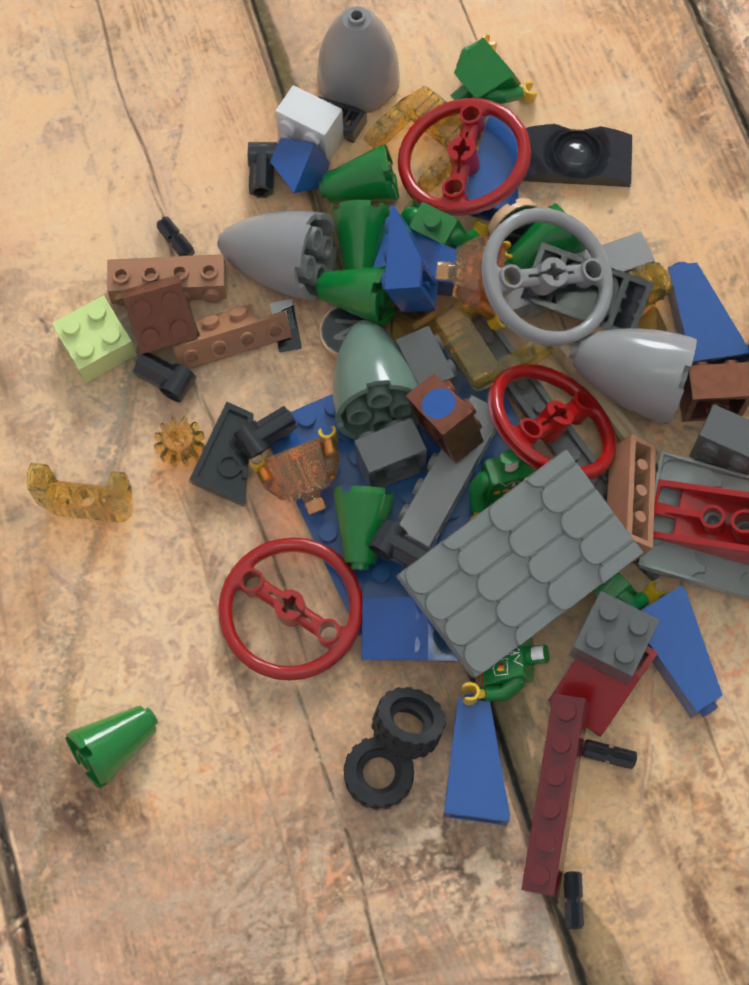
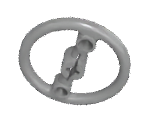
[481,208,613,346]

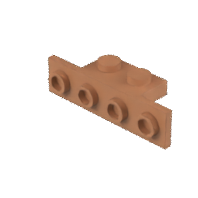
[172,304,292,369]

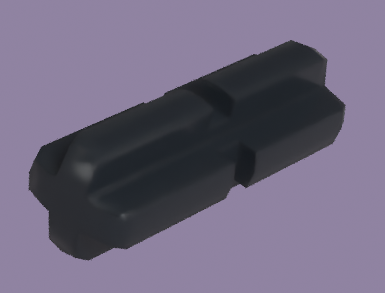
[156,216,195,256]
[582,739,637,769]
[564,871,584,929]

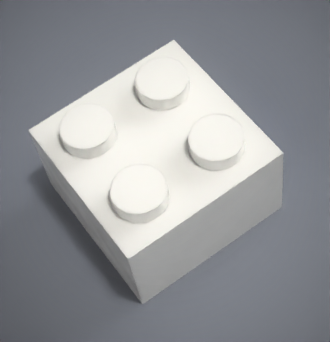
[275,85,344,162]

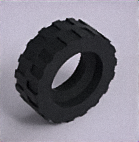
[371,687,446,760]
[343,736,414,810]

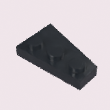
[189,401,254,507]

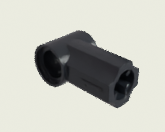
[247,142,277,198]
[133,352,197,403]
[233,406,298,460]
[368,519,432,567]

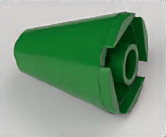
[319,145,399,202]
[332,200,390,270]
[503,203,586,269]
[315,266,396,326]
[333,486,395,571]
[65,705,158,788]

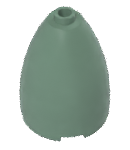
[333,320,418,440]

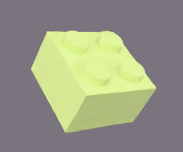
[52,295,137,383]

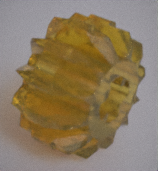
[629,262,673,308]
[154,416,205,468]

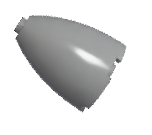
[317,6,400,113]
[217,211,338,301]
[569,328,697,425]

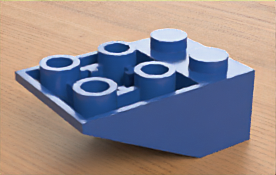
[381,205,438,312]
[361,597,459,662]

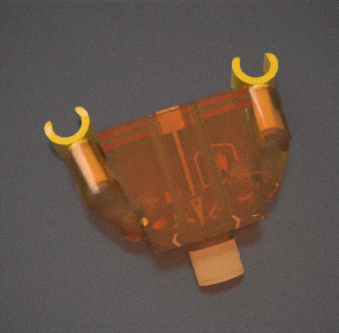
[436,235,512,330]
[249,426,339,515]

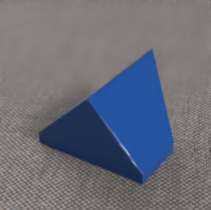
[269,137,330,193]

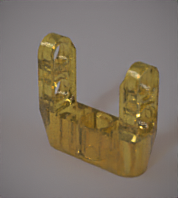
[364,86,481,193]
[433,276,554,392]
[27,463,134,522]

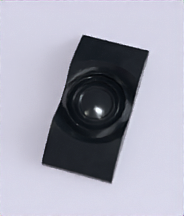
[523,123,632,187]
[521,242,654,331]

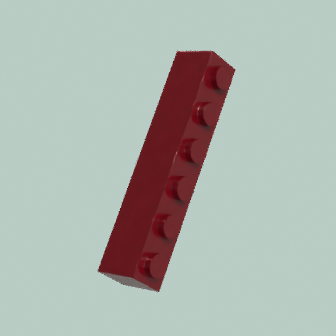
[521,693,589,898]

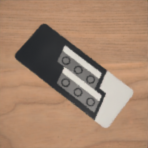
[270,299,302,353]

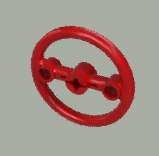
[397,98,531,216]
[488,364,616,480]
[218,537,363,681]

